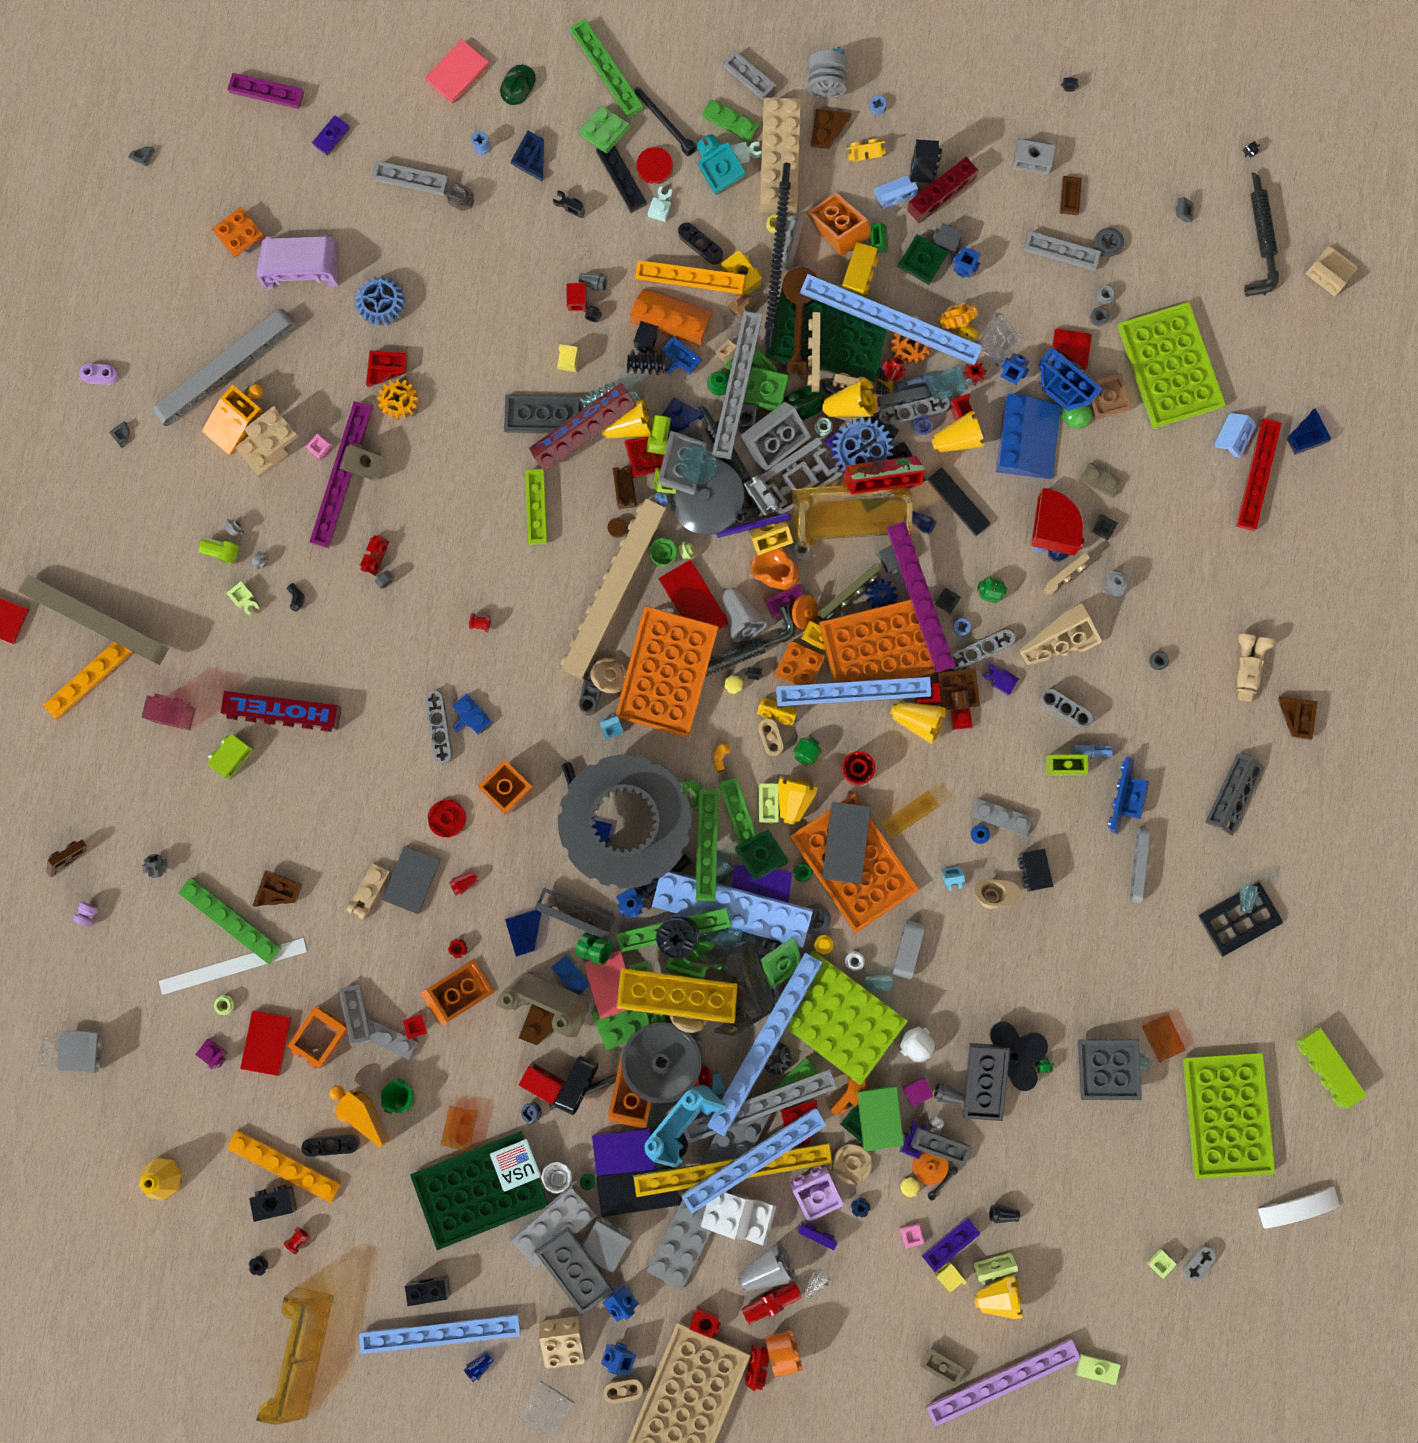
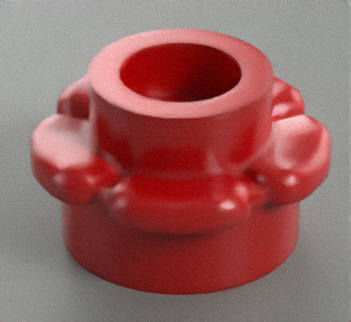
[448,939,467,958]

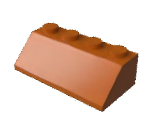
[630,289,713,346]

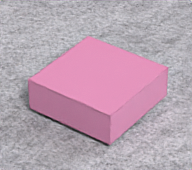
[305,433,333,460]
[900,1223,925,1248]

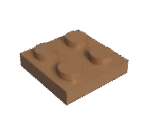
[1090,373,1132,420]

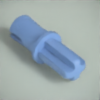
[1073,743,1113,759]

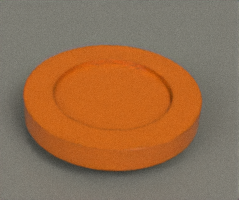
[792,595,818,629]
[912,1151,948,1185]

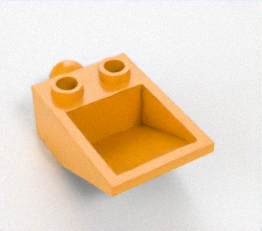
[202,384,265,455]
[329,1085,390,1148]

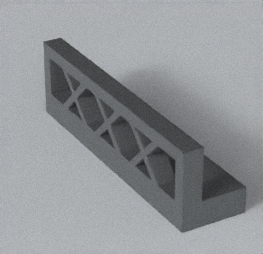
[1206,754,1264,836]
[534,888,615,940]

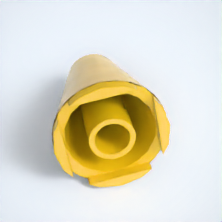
[823,379,878,417]
[601,399,653,439]
[931,410,986,453]
[890,701,947,744]

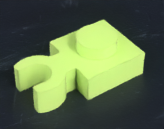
[226,581,260,616]

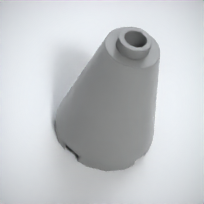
[722,588,767,643]
[738,1243,796,1292]

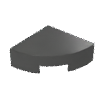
[128,147,155,167]
[110,421,130,448]

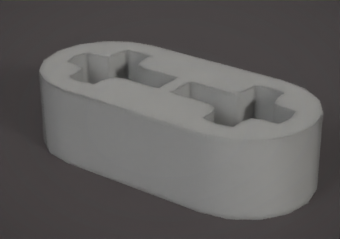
[1183,1246,1216,1282]

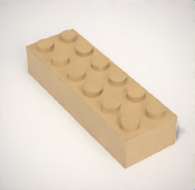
[760,98,801,214]

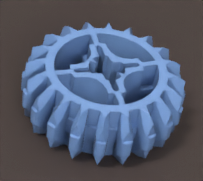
[355,275,406,326]

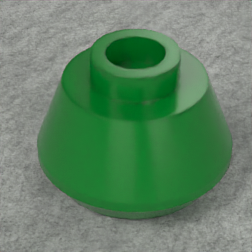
[707,371,730,396]

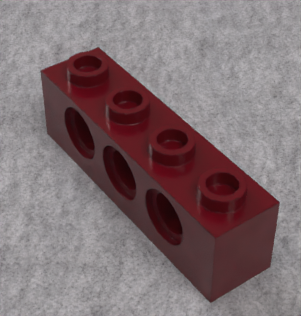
[907,156,978,224]

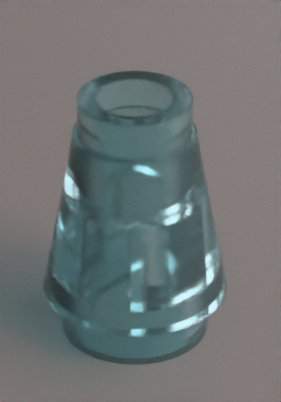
[1239,884,1259,913]
[865,974,893,993]

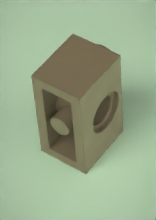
[339,444,386,481]

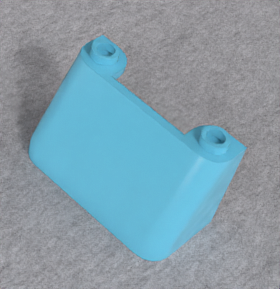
[645,1084,727,1168]

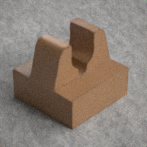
[729,294,755,318]

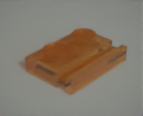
[1141,1014,1186,1062]
[441,1105,478,1151]

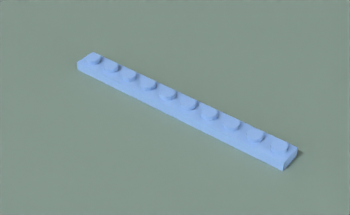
[800,274,982,365]
[707,953,823,1137]

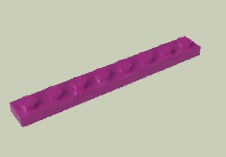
[310,401,373,549]
[886,521,955,673]

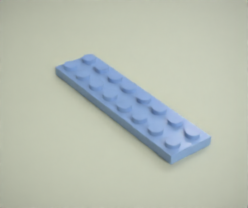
[652,871,813,948]

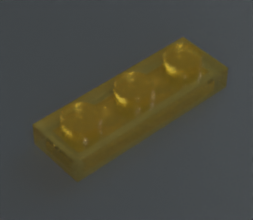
[880,791,939,839]

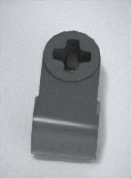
[579,677,603,716]

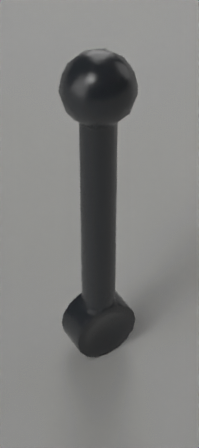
[928,1167,958,1200]

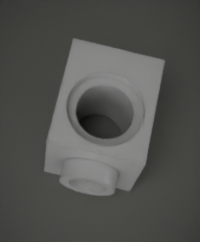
[1101,570,1129,598]

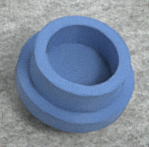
[654,492,668,507]

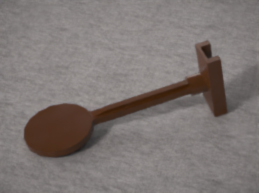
[782,267,818,380]

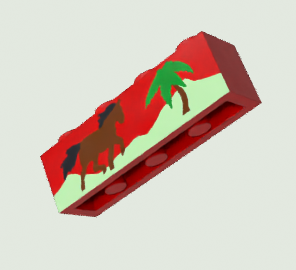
[844,456,925,495]

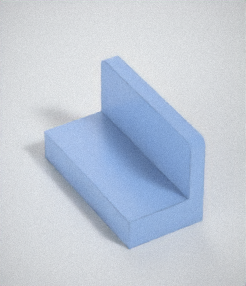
[874,176,918,209]
[1214,413,1257,458]

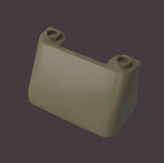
[496,973,589,1037]

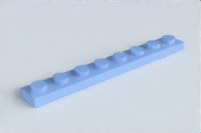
[776,677,931,706]
[681,1108,827,1213]
[359,1314,521,1354]

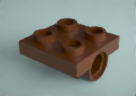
[937,668,980,710]

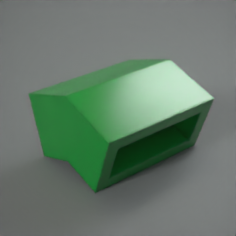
[871,223,888,253]

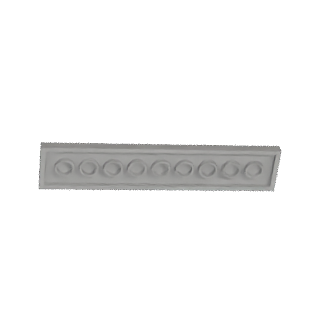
[646,1097,771,1290]

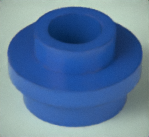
[970,825,990,844]

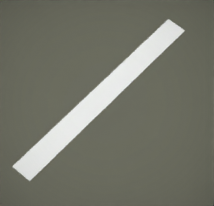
[159,938,307,995]

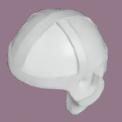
[899,1026,935,1062]

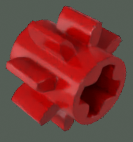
[882,358,907,381]
[962,363,987,386]

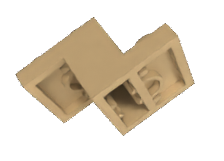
[235,406,298,477]

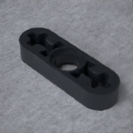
[678,223,723,265]
[301,1134,360,1157]

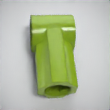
[647,415,671,455]
[199,537,240,565]

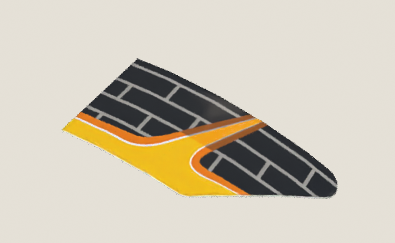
[877,368,893,395]

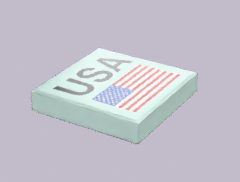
[490,1138,541,1192]

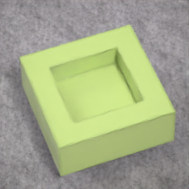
[1147,1249,1177,1279]

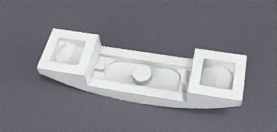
[1257,1186,1340,1228]

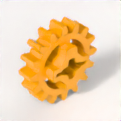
[937,303,978,330]
[377,379,419,421]

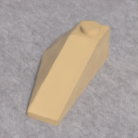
[1019,603,1102,665]

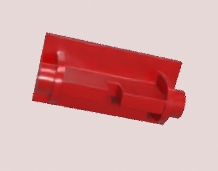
[359,535,389,576]
[745,1345,769,1391]

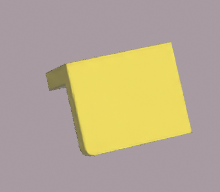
[557,344,579,372]
[934,1261,967,1292]

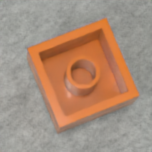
[477,759,534,815]

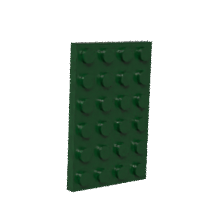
[765,288,892,383]
[410,1130,549,1250]

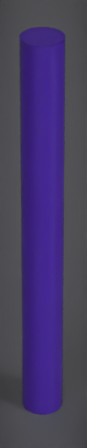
[716,512,791,538]

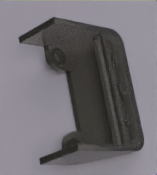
[690,941,775,1036]

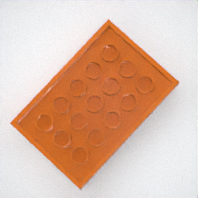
[819,600,947,683]
[615,606,719,738]
[790,794,919,933]

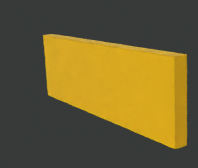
[617,968,738,1024]

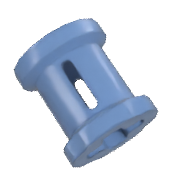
[471,131,490,155]

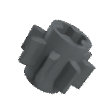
[142,854,168,878]

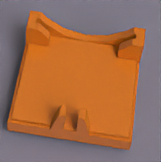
[212,207,265,258]
[774,640,825,685]

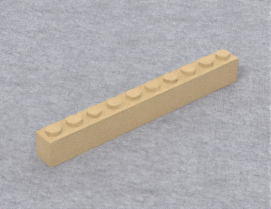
[561,499,667,680]

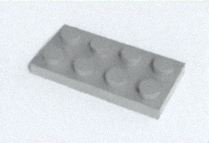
[510,1185,597,1269]

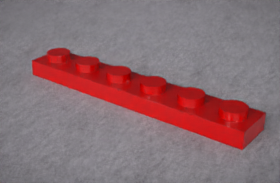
[1236,418,1282,531]

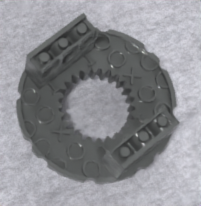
[558,755,692,889]

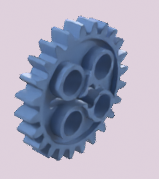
[831,417,894,471]

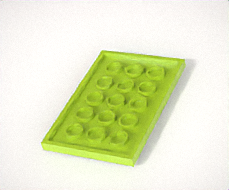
[1117,302,1226,429]
[766,950,908,1085]
[1182,1053,1275,1179]

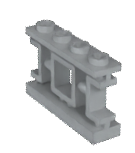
[759,437,844,517]

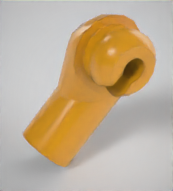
[712,744,731,772]

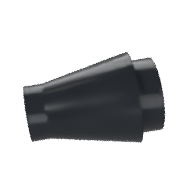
[989,1203,1020,1224]

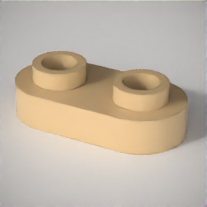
[758,719,783,757]
[603,1377,643,1404]

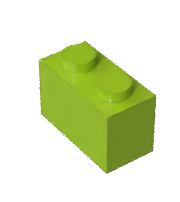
[207,734,254,779]
[1045,755,1088,776]

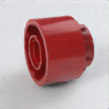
[841,751,876,786]

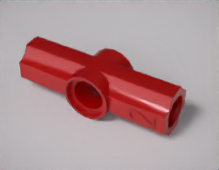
[741,1281,803,1325]

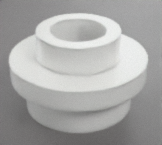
[845,951,865,971]

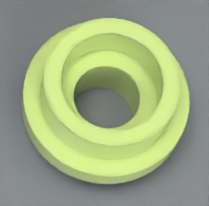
[678,541,695,559]
[214,995,234,1015]

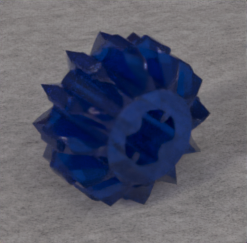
[865,578,898,609]

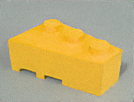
[842,242,879,297]

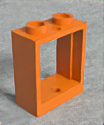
[288,1006,348,1069]

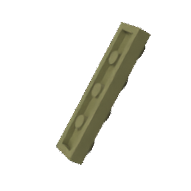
[818,563,881,622]

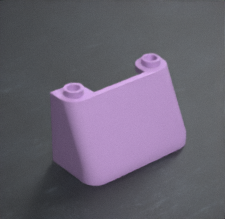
[257,235,338,289]

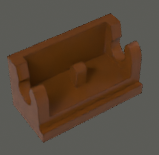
[612,466,637,509]

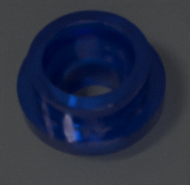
[913,416,932,435]

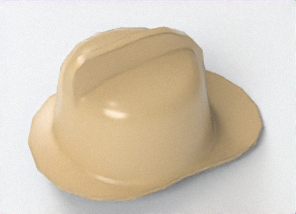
[974,879,1022,910]

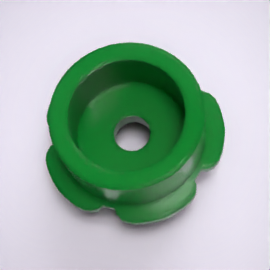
[793,863,813,882]
[1035,1060,1054,1073]

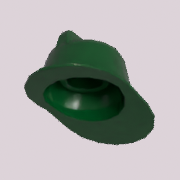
[500,65,536,105]

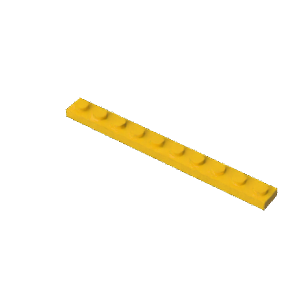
[633,1142,832,1197]

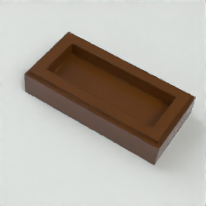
[1059,176,1082,215]

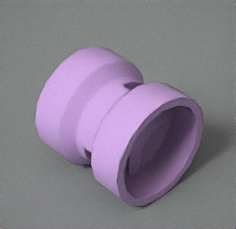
[72,902,99,927]

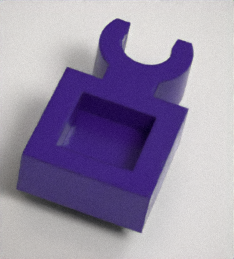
[982,664,1019,696]
[899,1121,927,1159]

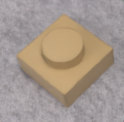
[715,340,736,364]

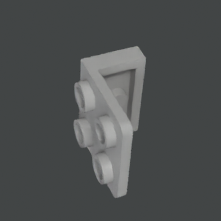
[57,1031,104,1073]
[582,1217,633,1272]

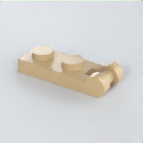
[1043,552,1090,595]
[346,863,391,920]

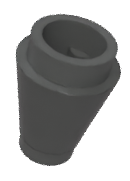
[578,273,607,292]
[934,1083,965,1105]

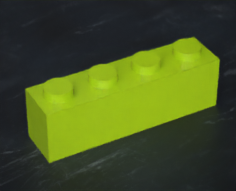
[1296,1027,1367,1109]

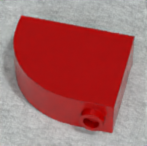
[1031,488,1084,556]

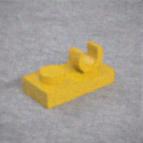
[801,621,826,651]

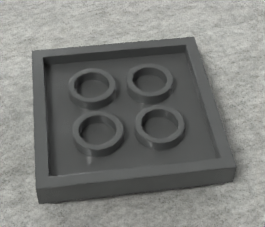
[1078,1039,1142,1100]

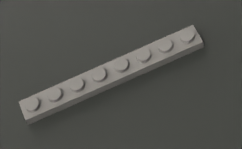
[712,311,763,459]
[684,1070,837,1144]

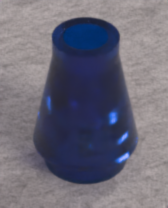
[907,510,937,534]
[464,1352,494,1383]

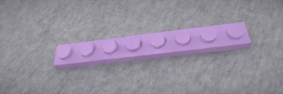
[926,1338,1081,1427]

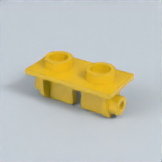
[846,138,885,162]
[757,697,798,726]

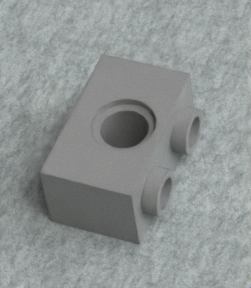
[1012,139,1055,174]

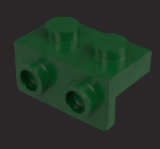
[783,385,826,421]

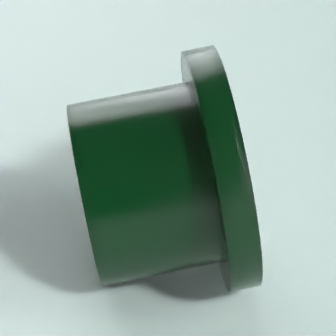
[579,1174,595,1190]

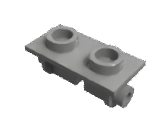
[744,475,779,516]

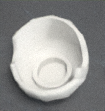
[541,1162,572,1193]

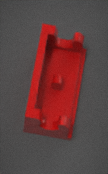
[518,1062,566,1105]

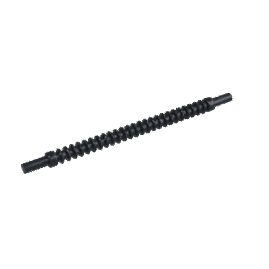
[765,162,791,349]

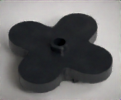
[989,1021,1048,1091]

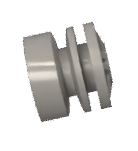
[808,50,847,98]

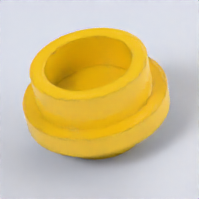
[814,935,834,954]

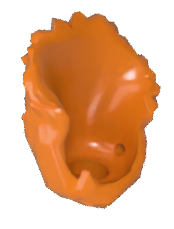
[749,547,800,590]

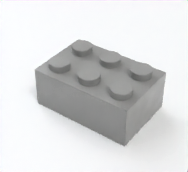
[740,402,811,471]

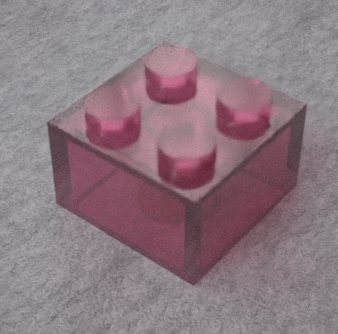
[141,693,196,730]

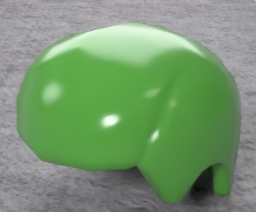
[1061,405,1092,429]
[649,538,678,567]

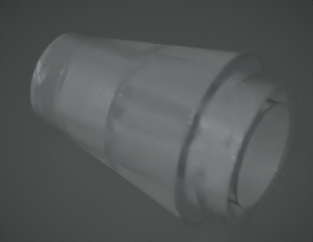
[801,1268,830,1299]

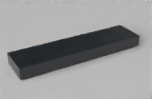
[596,146,647,213]
[927,467,991,537]

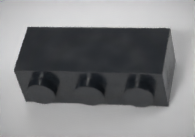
[910,139,942,183]

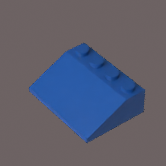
[996,393,1061,479]

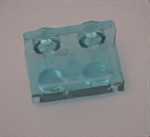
[925,366,972,400]

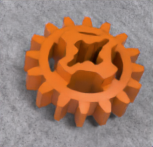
[891,333,931,365]

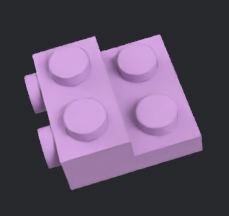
[790,1166,844,1223]

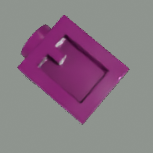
[195,1038,228,1069]

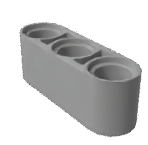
[1039,689,1093,729]
[892,920,925,980]

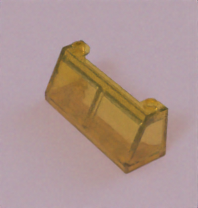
[792,486,913,547]
[256,1287,334,1425]

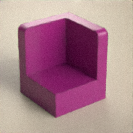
[902,1077,933,1107]

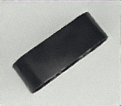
[555,1055,599,1116]

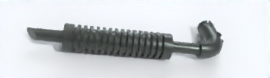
[1244,172,1279,297]
[699,406,761,523]
[706,603,797,677]

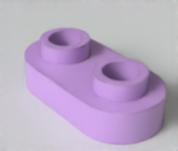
[79,363,119,385]

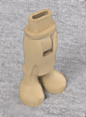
[1236,634,1275,703]

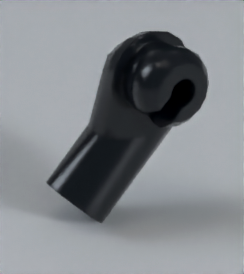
[287,583,305,612]

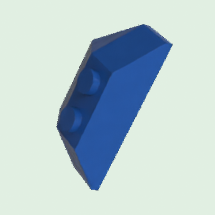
[1039,347,1103,411]

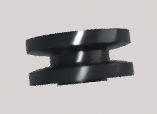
[656,915,700,959]

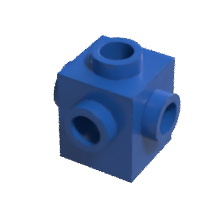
[952,246,980,278]
[1000,353,1030,385]
[616,888,646,918]
[602,1285,639,1322]
[601,1342,636,1375]

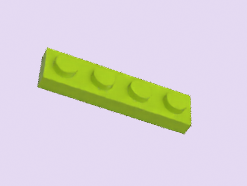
[525,469,547,545]

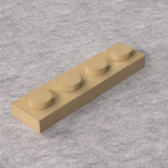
[808,312,820,392]

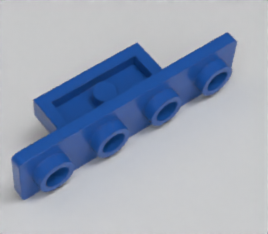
[1108,756,1149,834]

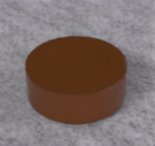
[607,518,627,538]

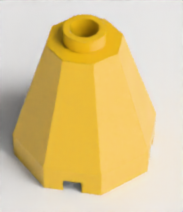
[778,776,818,824]
[139,1157,183,1200]
[974,1273,1024,1319]

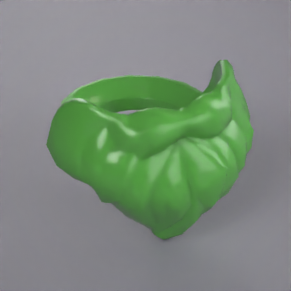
[680,780,702,809]

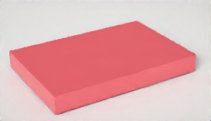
[425,39,489,104]
[584,950,627,1019]

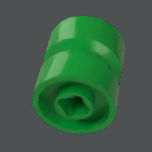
[576,932,612,965]

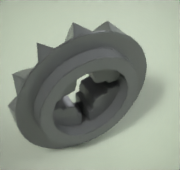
[1094,228,1124,257]
[806,904,831,935]
[764,1043,792,1074]

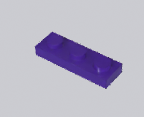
[921,1217,980,1272]

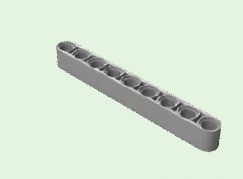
[152,309,296,426]

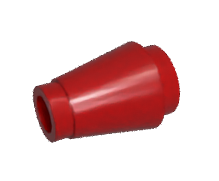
[448,871,479,896]

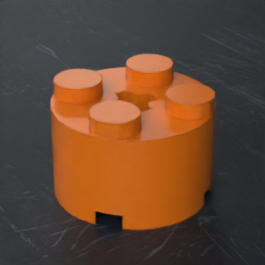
[766,1330,803,1378]

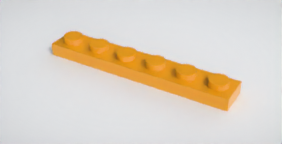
[635,260,747,295]
[43,642,133,720]
[227,1130,341,1203]

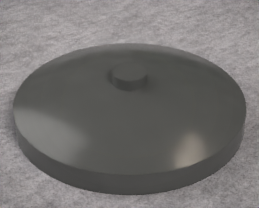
[670,459,746,535]
[622,1022,701,1104]

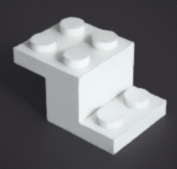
[701,1192,776,1246]

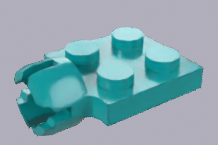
[697,134,747,195]

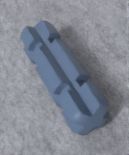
[896,374,932,392]

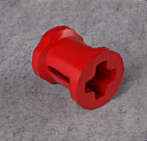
[469,613,491,633]
[283,1227,310,1254]

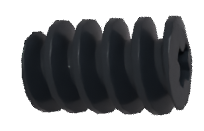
[627,349,665,375]

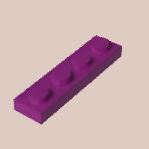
[227,73,304,109]

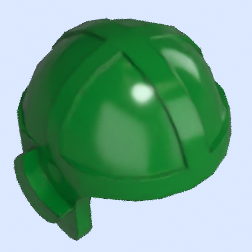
[381,1078,415,1115]

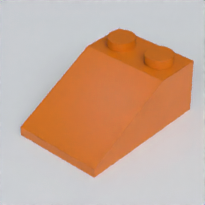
[806,193,871,256]
[420,959,494,1026]
[607,1058,652,1129]

